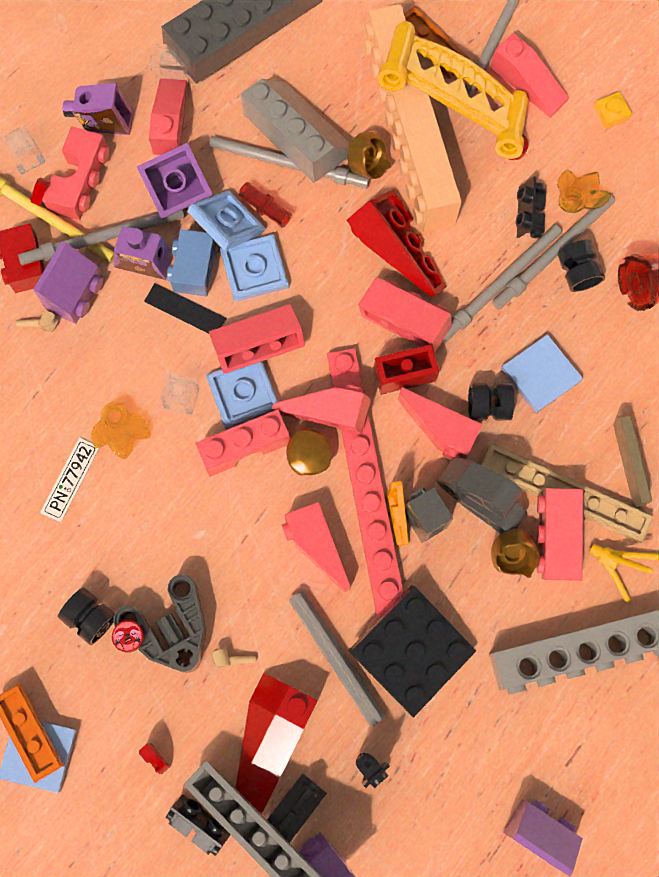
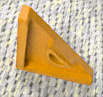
[387,481,409,546]

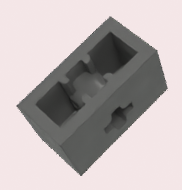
[405,487,454,543]

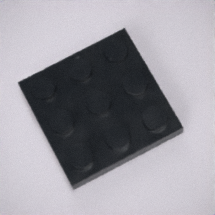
[348,585,476,718]

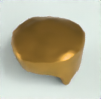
[347,131,392,179]
[286,429,331,476]
[491,529,540,578]

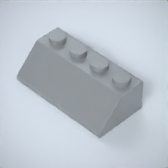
[241,79,350,183]

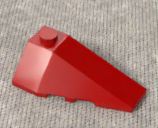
[346,189,447,297]
[235,673,318,814]

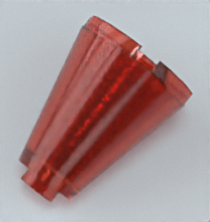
[618,253,659,311]

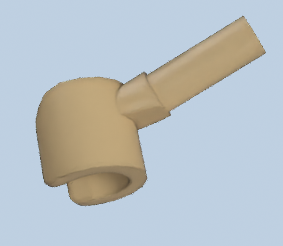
[16,311,59,332]
[211,648,255,668]

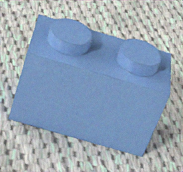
[167,229,216,297]

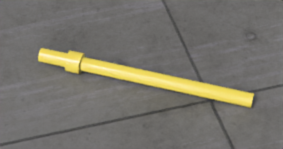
[0,176,114,263]

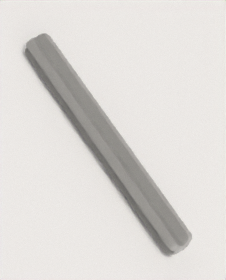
[289,591,385,727]

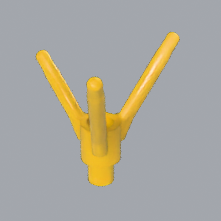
[589,543,659,603]

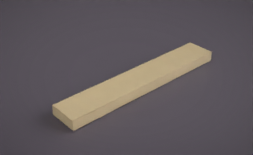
[481,443,654,544]

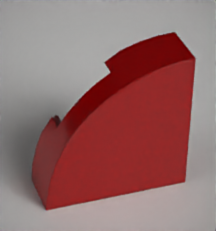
[30,177,50,206]
[139,743,170,774]

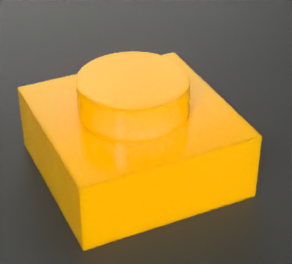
[593,92,632,129]

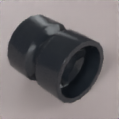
[557,240,606,292]
[468,383,514,421]
[58,587,115,645]

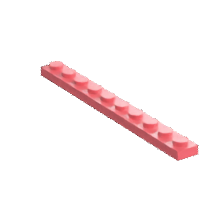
[327,348,403,620]

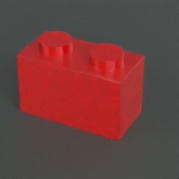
[0,223,45,293]
[373,344,439,395]

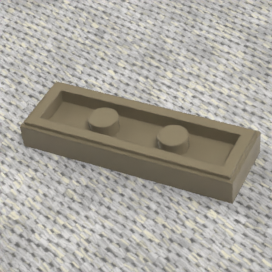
[613,416,652,508]

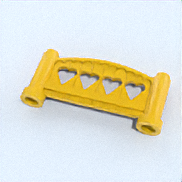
[377,21,529,159]

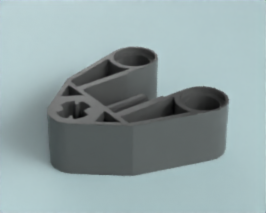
[437,457,527,534]
[113,574,207,673]

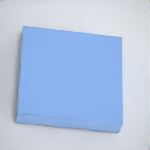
[187,190,265,251]
[220,234,289,302]
[501,334,583,414]
[206,361,278,429]
[0,721,77,793]

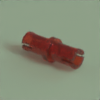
[238,182,292,228]

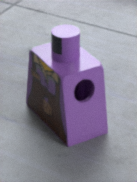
[62,83,133,135]
[114,226,173,280]

